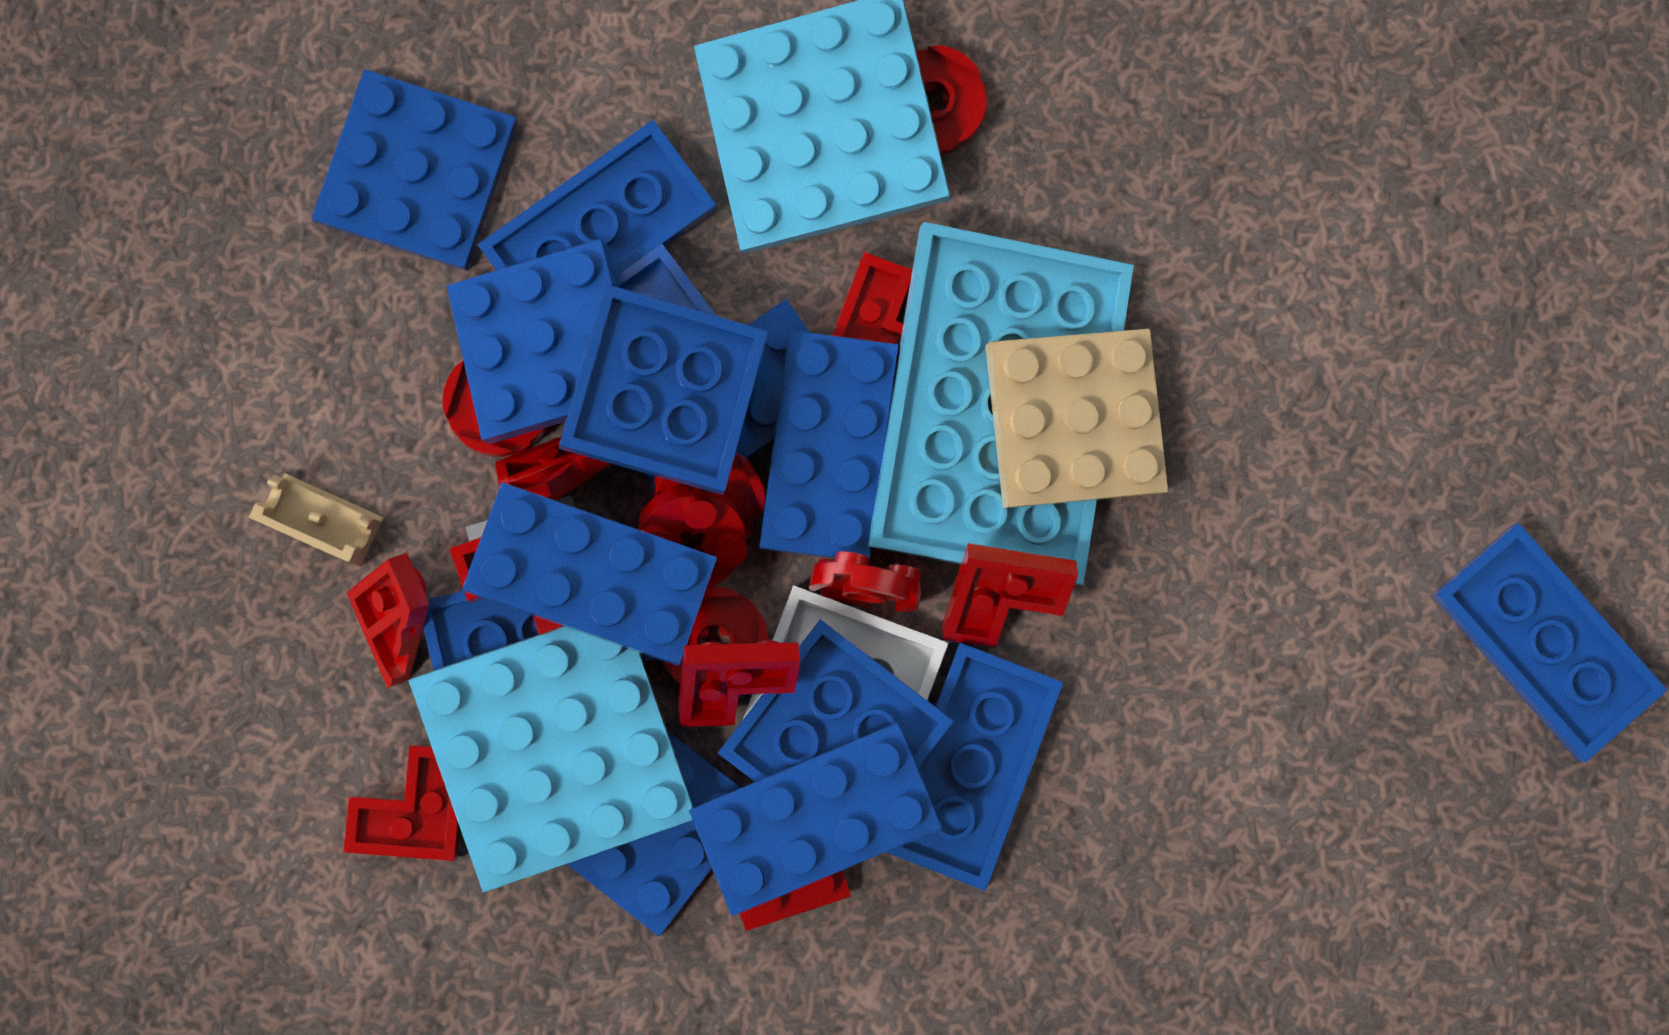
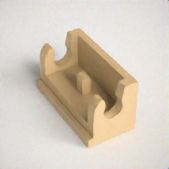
[249,473,384,567]

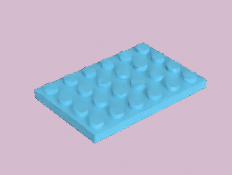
[868,222,1134,586]

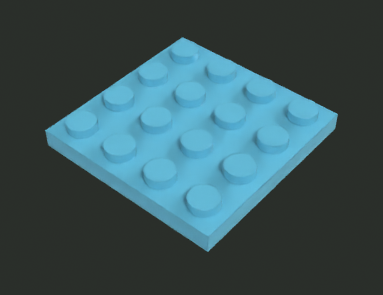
[694,0,952,253]
[408,627,694,893]

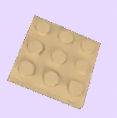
[985,329,1168,509]

